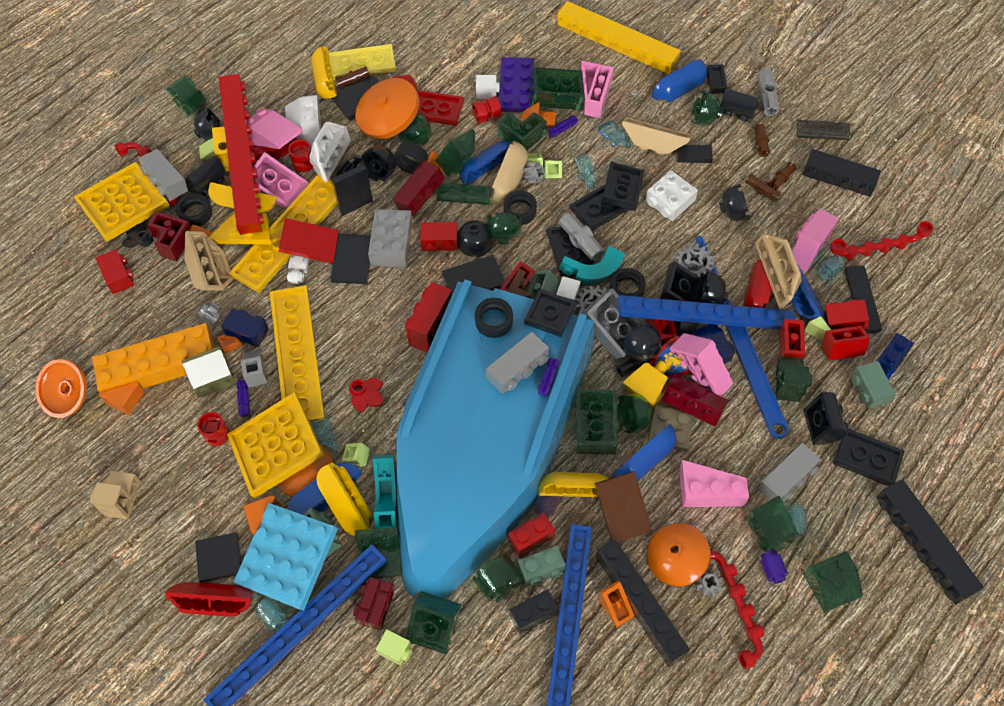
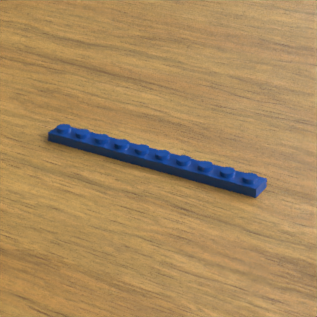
[617,295,796,330]
[547,524,592,706]
[203,545,387,706]

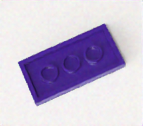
[499,57,534,112]

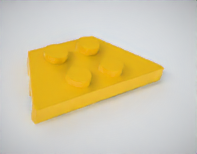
[208,213,273,244]

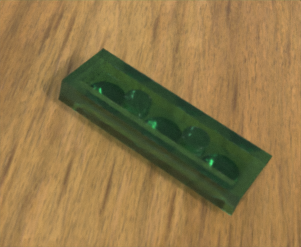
[436,183,491,205]

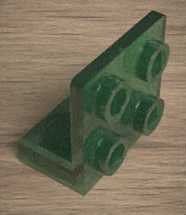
[355,527,401,578]

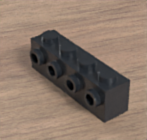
[802,149,881,197]

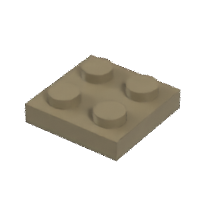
[648,405,694,452]

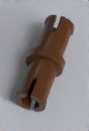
[336,66,370,88]
[754,124,770,157]
[768,162,797,190]
[745,174,781,202]

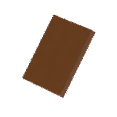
[594,471,652,543]

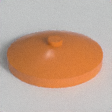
[355,78,420,139]

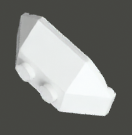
[285,95,321,149]
[309,122,351,182]

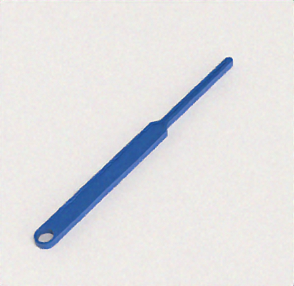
[696,236,789,439]

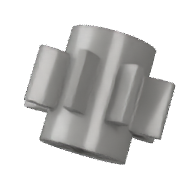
[523,162,545,183]
[196,302,221,325]
[696,571,723,599]

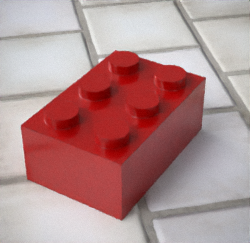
[405,282,452,353]

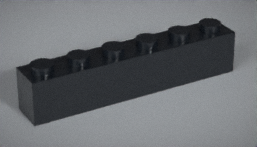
[876,479,984,605]
[596,539,690,667]

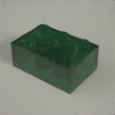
[529,67,585,110]
[575,389,618,455]

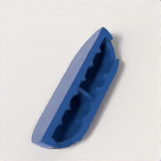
[652,59,707,102]
[460,141,513,186]
[791,264,825,320]
[611,424,676,481]
[288,463,361,515]

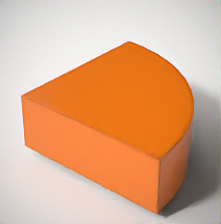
[216,335,243,354]

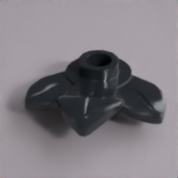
[122,221,154,248]

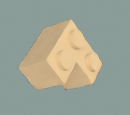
[90,471,141,519]

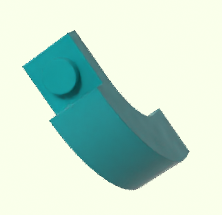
[559,246,625,286]
[373,454,397,531]

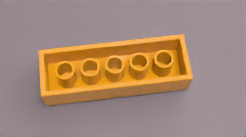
[92,323,216,392]

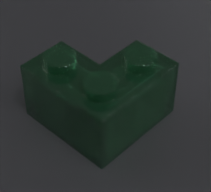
[498,112,547,150]
[776,356,812,402]

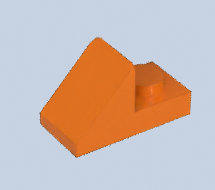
[521,102,556,129]

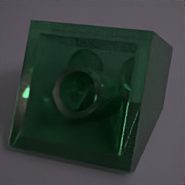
[435,129,475,177]
[748,496,799,552]
[803,551,863,613]
[405,591,462,654]

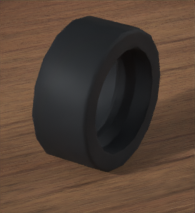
[394,142,428,174]
[503,190,537,225]
[176,193,212,227]
[609,268,646,297]
[475,297,513,338]

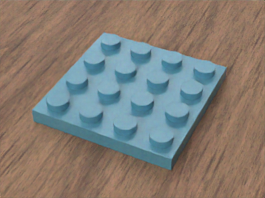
[234,503,338,611]

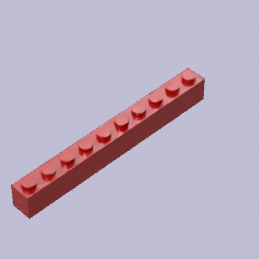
[218,74,264,235]

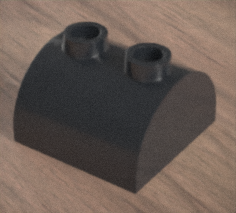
[720,88,760,122]
[185,156,226,196]
[660,261,703,302]
[803,392,848,445]

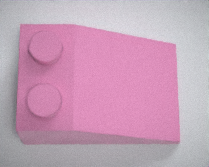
[247,108,303,149]
[254,152,309,209]

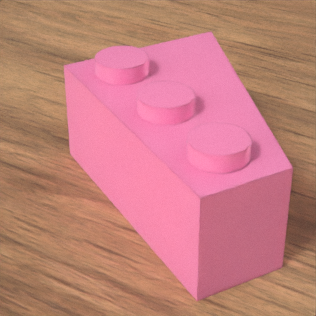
[580,61,614,118]
[792,208,839,272]
[669,333,733,397]
[679,460,749,507]

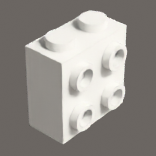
[646,170,698,221]

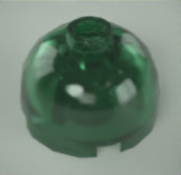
[691,90,722,126]
[398,113,432,145]
[486,213,522,244]
[615,393,653,434]

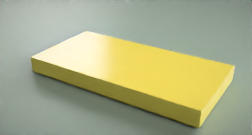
[329,44,396,80]

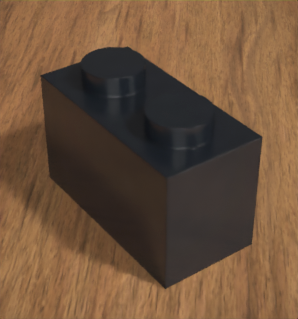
[509,589,558,635]

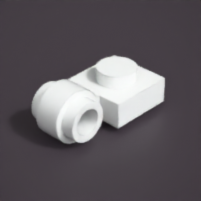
[287,255,310,284]

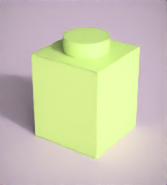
[376,629,412,666]

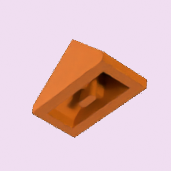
[99,381,145,415]
[243,495,279,535]
[598,580,635,627]

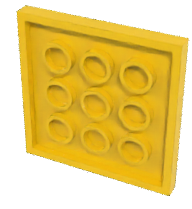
[74,162,170,242]
[227,392,324,499]

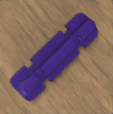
[547,115,578,138]
[538,358,559,396]
[236,380,250,417]

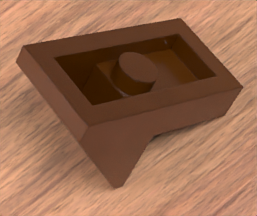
[508,269,532,298]

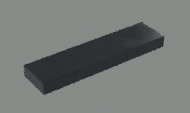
[845,265,882,333]

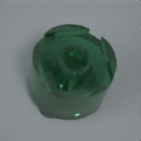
[166,75,207,116]
[473,553,523,603]

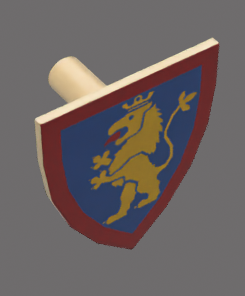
[651,336,691,378]

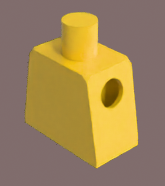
[212,126,230,171]
[623,360,669,410]

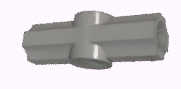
[758,68,779,116]
[559,213,604,261]

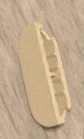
[489,141,528,205]

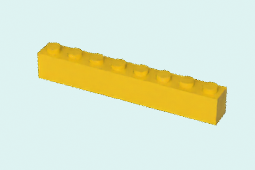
[557,1,681,74]

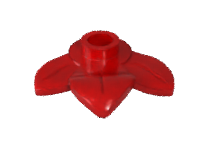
[349,378,383,413]

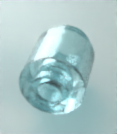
[818,255,845,281]
[785,504,807,537]
[255,599,287,632]

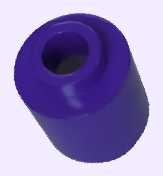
[760,550,788,584]

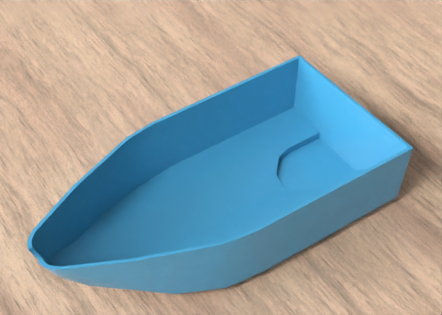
[397,280,594,602]

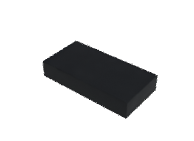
[707,64,727,94]
[676,145,713,163]

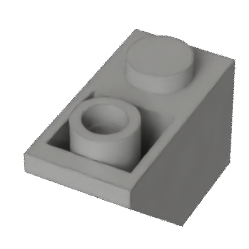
[241,349,268,387]

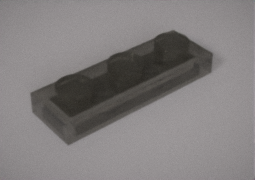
[796,120,851,140]

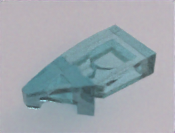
[598,120,631,148]
[574,154,595,190]
[310,416,339,451]

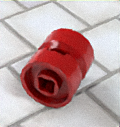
[472,96,502,124]
[288,139,313,172]
[197,412,230,446]

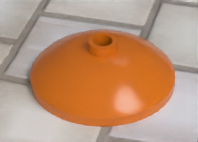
[35,359,87,418]
[277,445,333,497]
[647,523,711,587]

